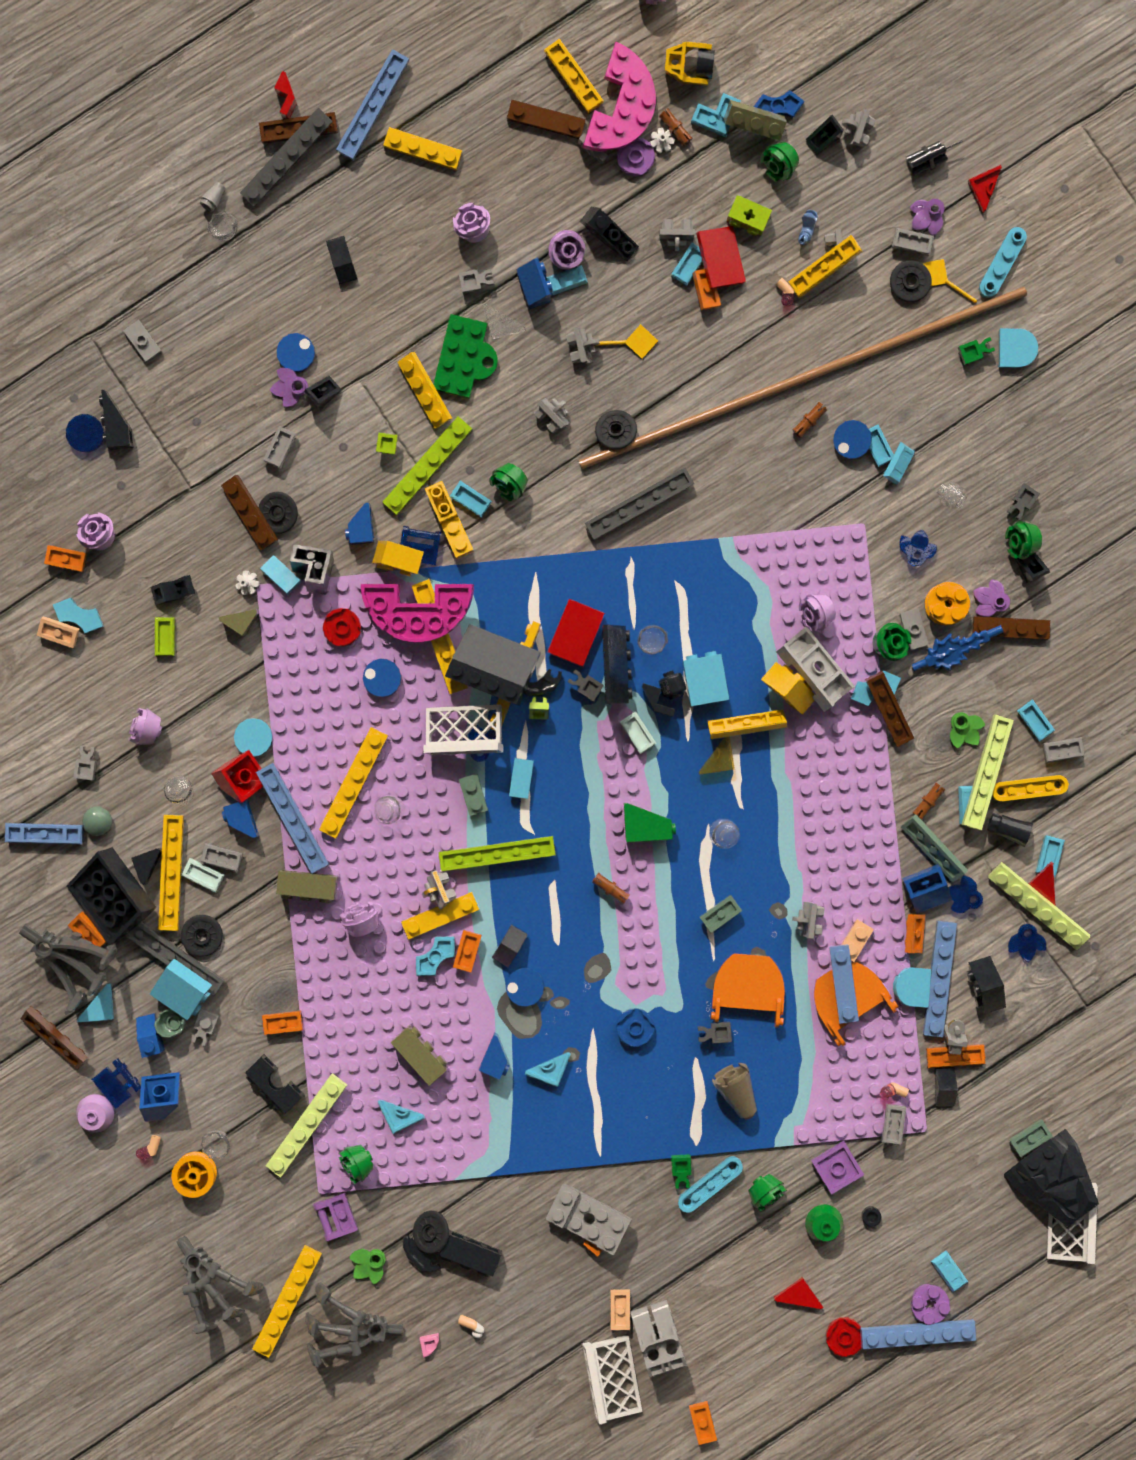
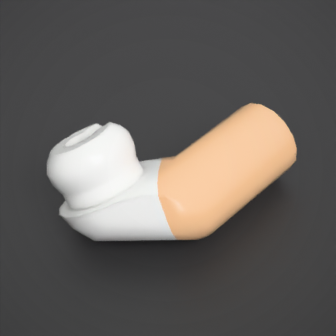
[458,1315,484,1338]

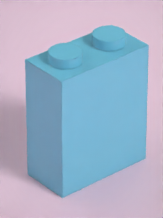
[682,651,729,706]
[150,959,212,1020]

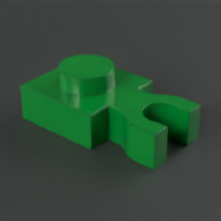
[958,337,995,365]
[671,1154,692,1189]

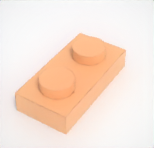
[37,616,80,648]
[841,919,874,962]
[610,1289,630,1330]

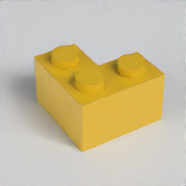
[372,541,424,577]
[761,662,815,715]

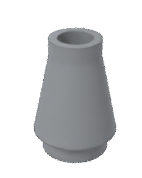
[200,182,225,212]

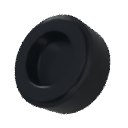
[861,1206,882,1227]

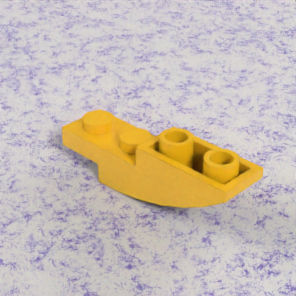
[425,481,474,559]

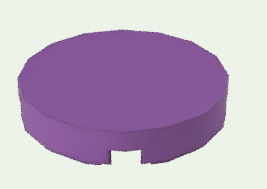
[617,137,655,177]

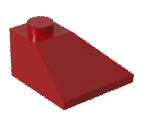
[211,750,263,803]

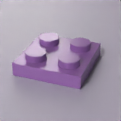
[811,1141,864,1195]

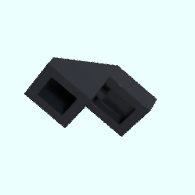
[326,236,358,285]
[150,575,195,606]
[641,683,676,717]

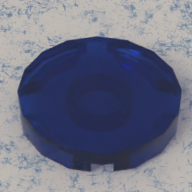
[66,414,105,453]

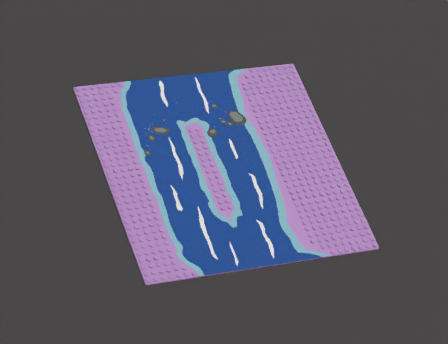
[257,523,927,1194]

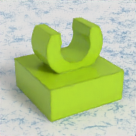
[376,432,398,455]
[529,697,549,719]

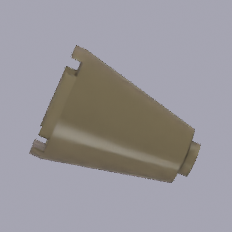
[712,1063,757,1119]

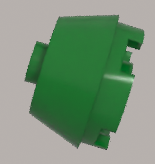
[760,142,799,182]
[489,463,528,501]
[1005,521,1042,559]
[872,623,912,661]
[338,1145,374,1184]
[748,1174,787,1212]
[805,1204,843,1243]

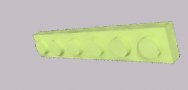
[962,715,1014,830]
[988,862,1090,950]
[266,1073,348,1178]

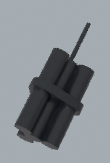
[906,140,963,176]

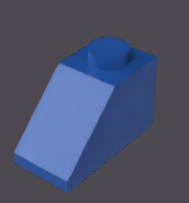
[345,503,375,545]
[222,799,260,838]
[136,1013,165,1058]
[478,1032,510,1080]

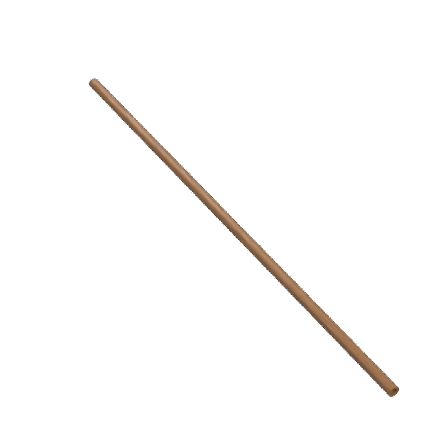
[579,287,1027,469]

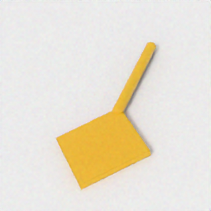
[922,259,977,303]
[596,324,658,359]

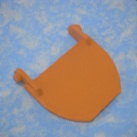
[711,953,785,1028]
[814,961,899,1047]

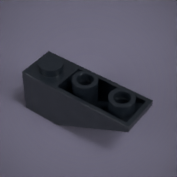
[579,206,639,261]
[99,390,134,450]

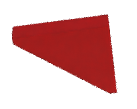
[968,165,1002,213]
[1028,861,1056,906]
[774,1277,824,1309]

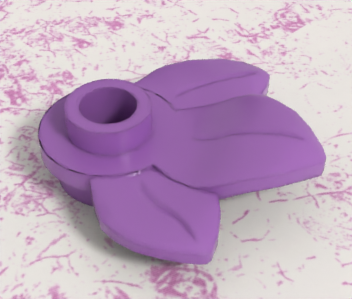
[910,199,945,236]
[270,368,308,407]
[973,579,1010,617]

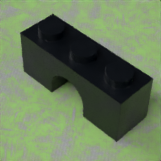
[245,1054,304,1114]

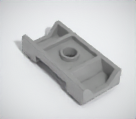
[776,627,855,712]
[546,1183,632,1255]

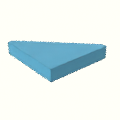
[77,983,114,1022]
[525,1052,571,1087]
[378,1099,425,1134]

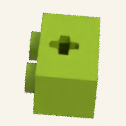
[726,195,772,236]

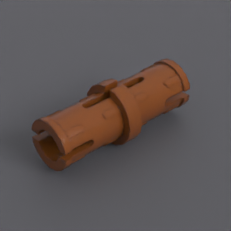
[659,108,693,146]
[792,402,827,438]
[912,783,945,820]
[592,872,630,904]

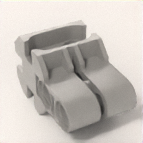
[630,1299,688,1378]

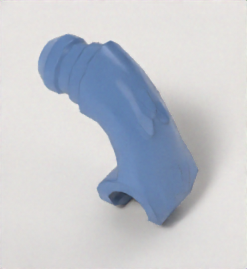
[798,210,818,245]

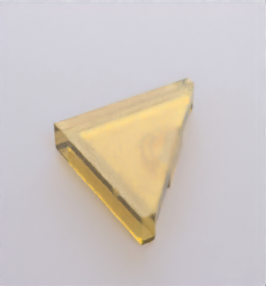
[699,736,735,775]

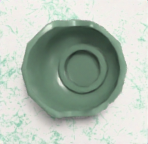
[82,806,113,836]
[154,1009,186,1038]

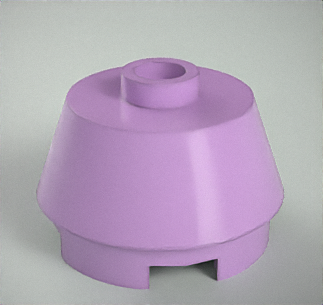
[453,203,490,243]
[549,230,586,269]
[76,512,115,550]
[799,595,836,631]
[128,708,162,745]
[340,901,378,937]
[76,1094,114,1133]

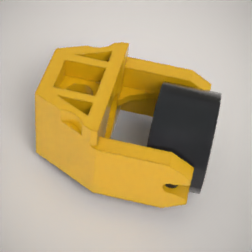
[665,42,715,86]

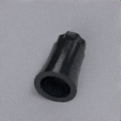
[987,813,1033,847]

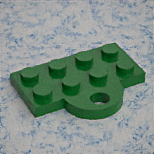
[433,314,498,399]

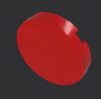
[323,608,361,647]
[826,1317,862,1357]

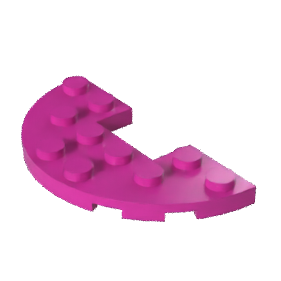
[582,42,656,152]
[361,584,474,642]

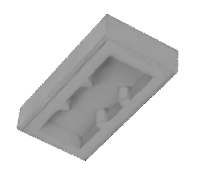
[891,228,934,256]
[123,319,162,362]
[263,426,297,469]
[899,608,929,650]
[1042,737,1085,762]
[200,843,243,872]
[881,1104,906,1145]

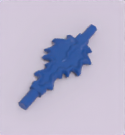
[911,625,1004,671]

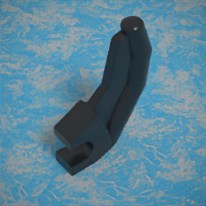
[525,669,562,696]
[403,1235,440,1272]

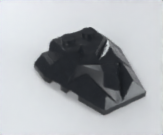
[1004,1129,1099,1227]

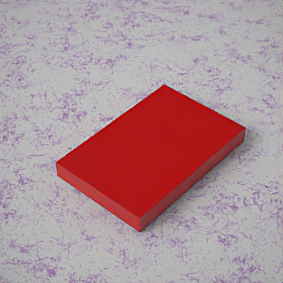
[696,226,746,289]
[548,599,605,667]

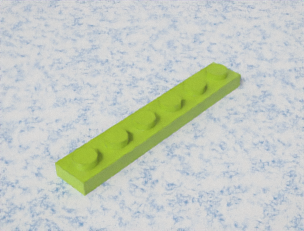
[382,416,473,515]
[438,836,556,871]

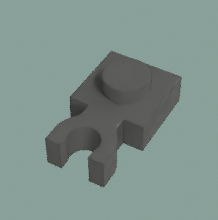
[1007,483,1040,520]
[567,670,604,702]
[697,1022,732,1043]

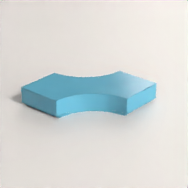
[53,598,104,633]
[850,671,901,706]
[416,936,455,976]

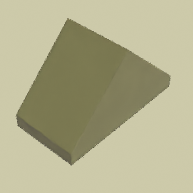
[219,609,259,636]

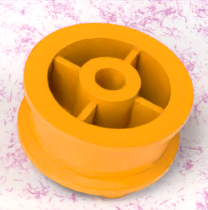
[924,582,970,626]
[171,1152,217,1198]

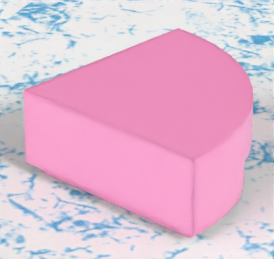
[420,1333,439,1358]

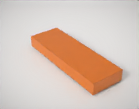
[926,1044,986,1068]

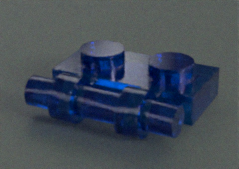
[91,1058,141,1109]

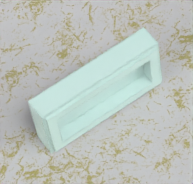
[620,711,657,754]
[181,858,225,892]

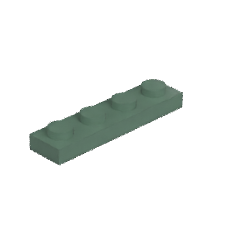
[901,814,968,882]

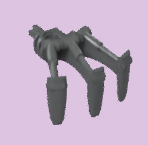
[19,924,116,1015]
[176,1235,264,1334]
[305,1282,403,1368]

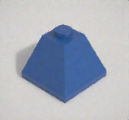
[139,1072,180,1122]

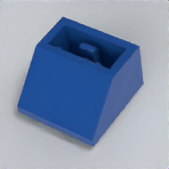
[516,258,553,310]
[902,864,952,914]

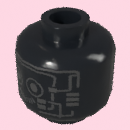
[659,670,687,700]

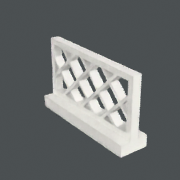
[424,705,503,755]
[1047,1183,1098,1264]
[582,1335,642,1425]

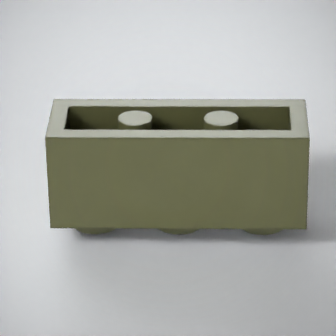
[724,100,787,141]
[276,870,338,903]
[391,1025,448,1086]

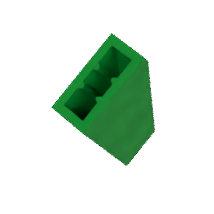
[623,803,676,842]

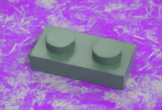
[459,774,488,816]
[700,895,742,933]
[1009,1119,1053,1157]

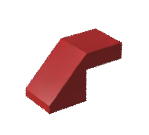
[274,71,297,119]

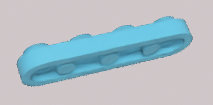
[978,227,1027,298]
[678,1156,743,1213]

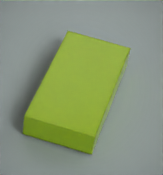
[155,617,175,656]

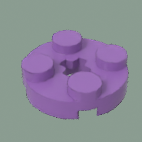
[911,1284,950,1325]

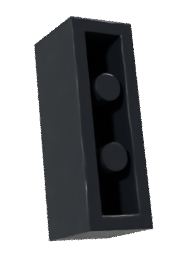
[439,1230,502,1277]

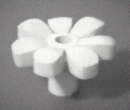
[650,128,674,153]
[235,571,260,595]

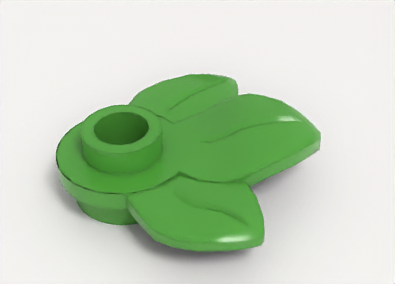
[950,712,985,748]
[350,1249,386,1284]

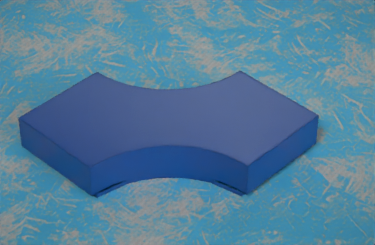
[754,90,805,118]

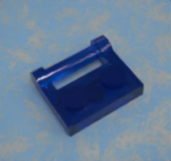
[400,526,442,566]

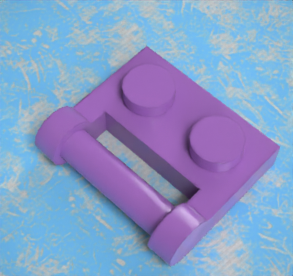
[313,1193,358,1241]

